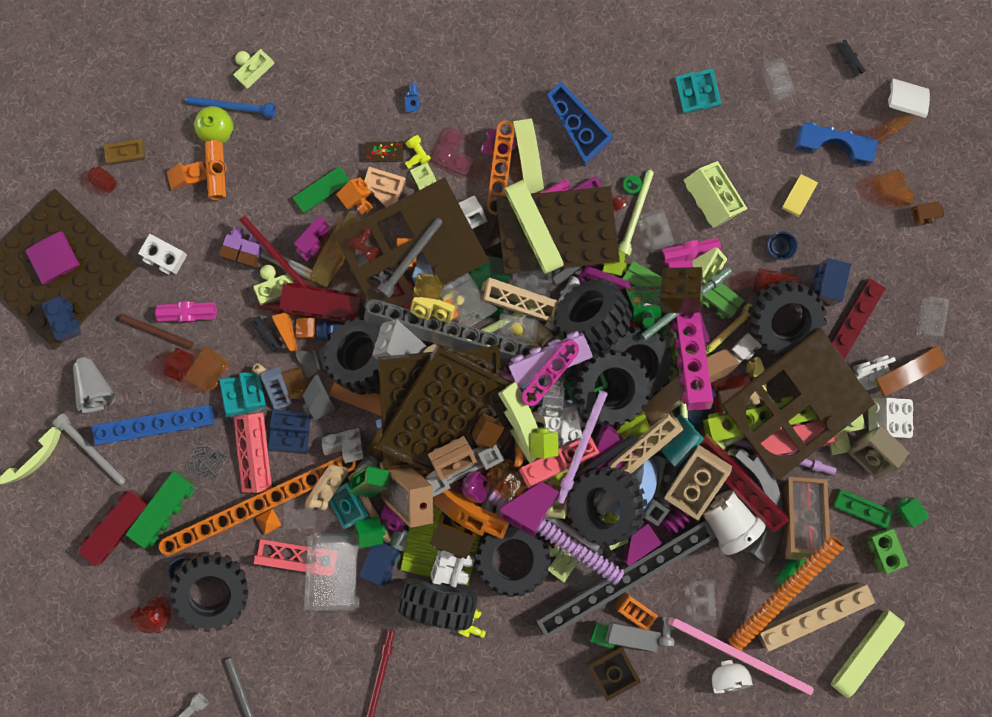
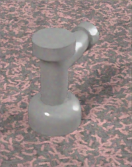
[658,617,687,646]

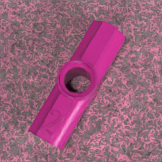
[661,238,721,266]
[155,302,217,323]

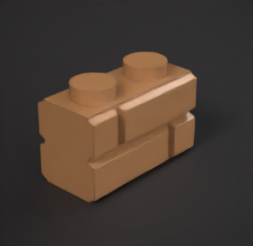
[428,436,477,480]

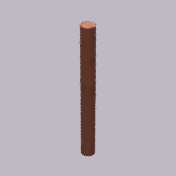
[119,314,193,349]

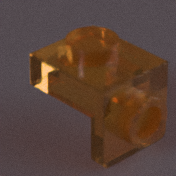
[282,366,308,399]

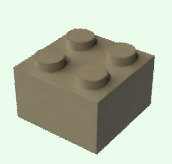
[848,425,909,479]

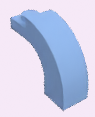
[612,457,657,517]

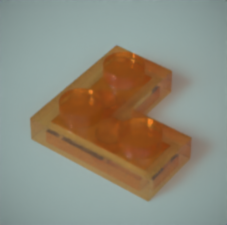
[876,113,916,144]

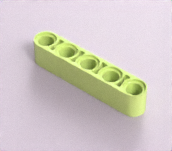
[504,180,563,274]
[831,610,905,698]

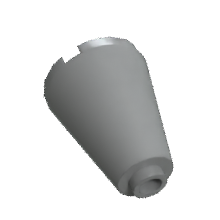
[73,357,116,413]

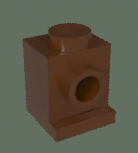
[911,201,944,227]

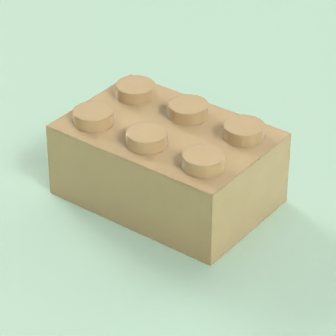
[664,445,732,520]

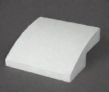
[888,79,930,118]

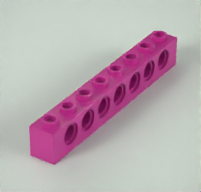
[668,260,713,411]

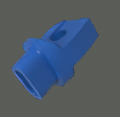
[405,83,420,112]
[317,321,340,341]

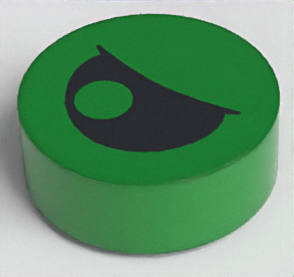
[623,175,642,195]

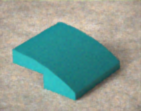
[675,68,722,114]
[219,371,266,417]
[660,414,704,467]

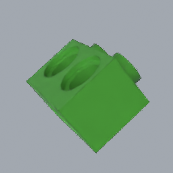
[866,528,908,574]

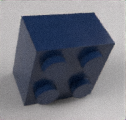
[810,258,851,306]

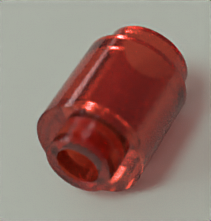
[87,166,118,194]

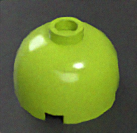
[194,106,234,144]

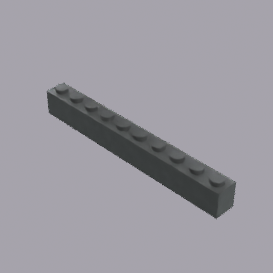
[536,519,716,638]

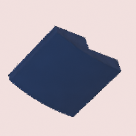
[268,410,311,454]

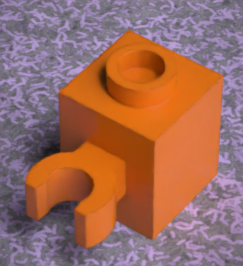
[336,177,373,215]

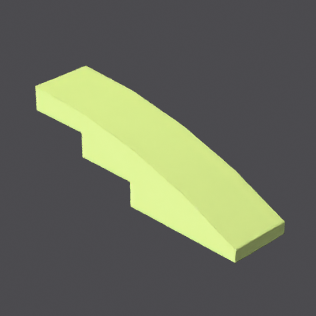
[498,382,539,463]

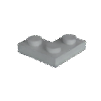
[322,428,364,463]

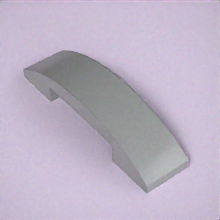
[425,444,504,497]

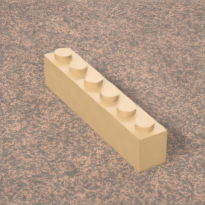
[758,582,875,651]

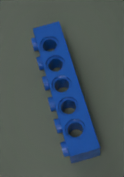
[92,405,216,445]

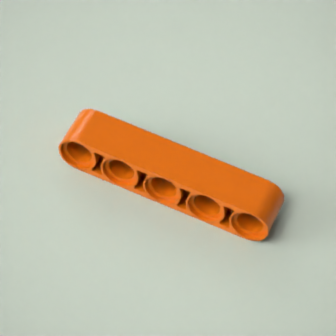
[487,121,514,215]

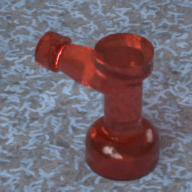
[348,227,379,262]

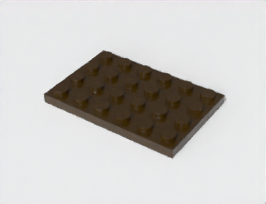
[496,186,620,275]

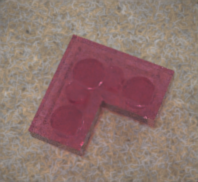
[432,126,474,177]

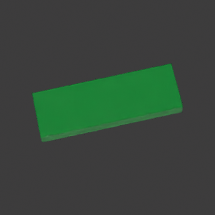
[293,166,350,214]
[831,489,894,529]

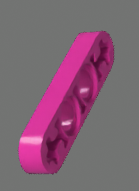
[522,339,579,406]

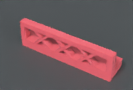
[233,413,272,493]
[254,539,337,576]

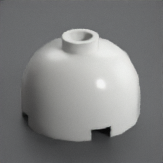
[712,660,753,694]

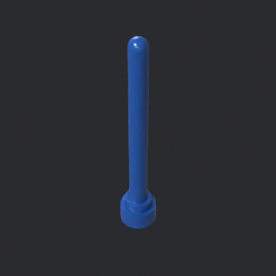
[185,96,276,119]

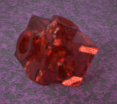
[163,347,195,382]

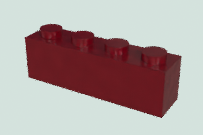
[279,282,360,321]
[78,490,149,566]

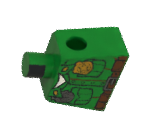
[626,286,662,326]

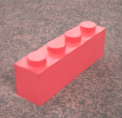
[752,419,835,461]

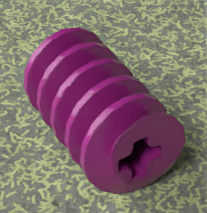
[661,507,696,536]

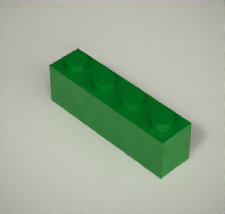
[126,471,196,549]

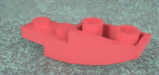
[519,436,599,488]

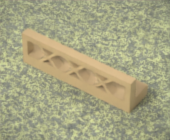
[481,278,559,324]
[608,413,684,473]

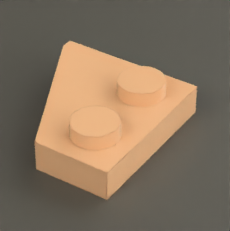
[364,167,406,207]

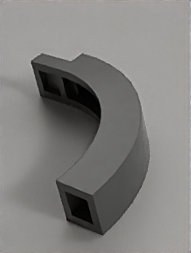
[727,448,783,566]

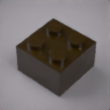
[660,267,704,313]
[430,511,477,559]
[586,645,641,702]

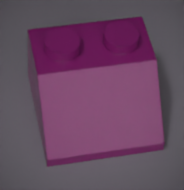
[623,522,662,566]

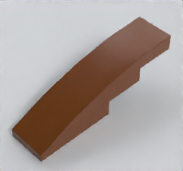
[875,346,947,397]

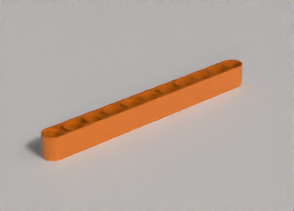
[159,456,357,555]

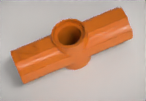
[204,140,226,200]

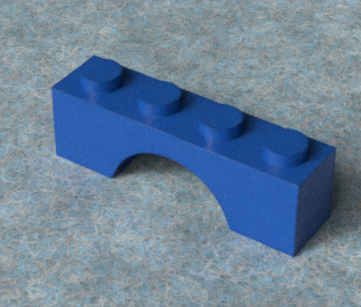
[795,122,878,166]

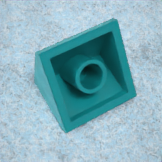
[329,481,369,530]

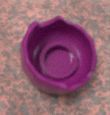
[462,471,488,503]

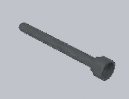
[377,218,442,298]

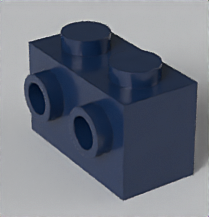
[42,296,81,342]
[359,543,400,586]

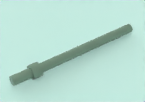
[640,267,732,341]

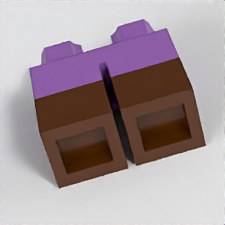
[219,226,263,269]

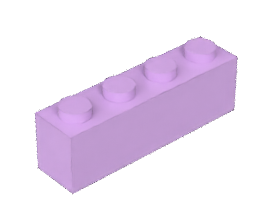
[509,331,593,388]

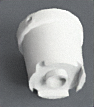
[702,490,766,555]

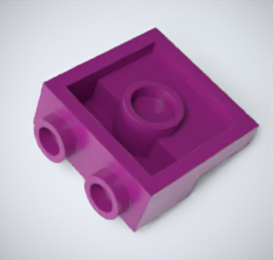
[294,215,330,261]

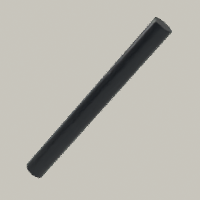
[573,433,637,482]

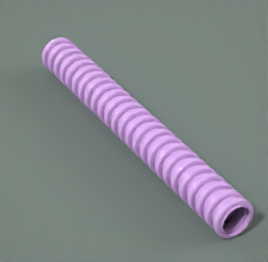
[488,487,624,585]

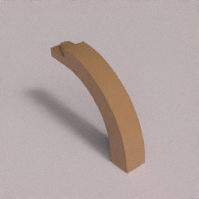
[642,349,740,427]

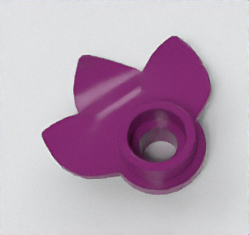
[481,129,517,166]

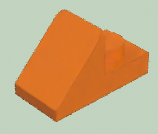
[167,161,207,190]

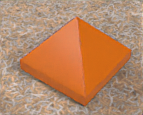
[255,508,282,535]

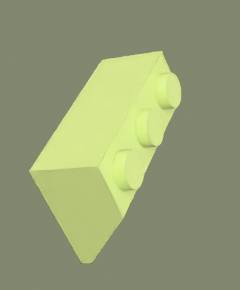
[683,161,747,228]

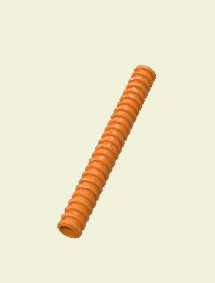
[728,536,844,651]

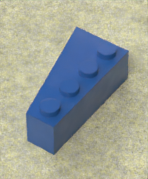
[547,82,613,166]

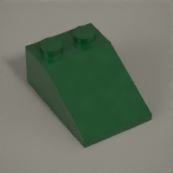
[465,256,510,319]

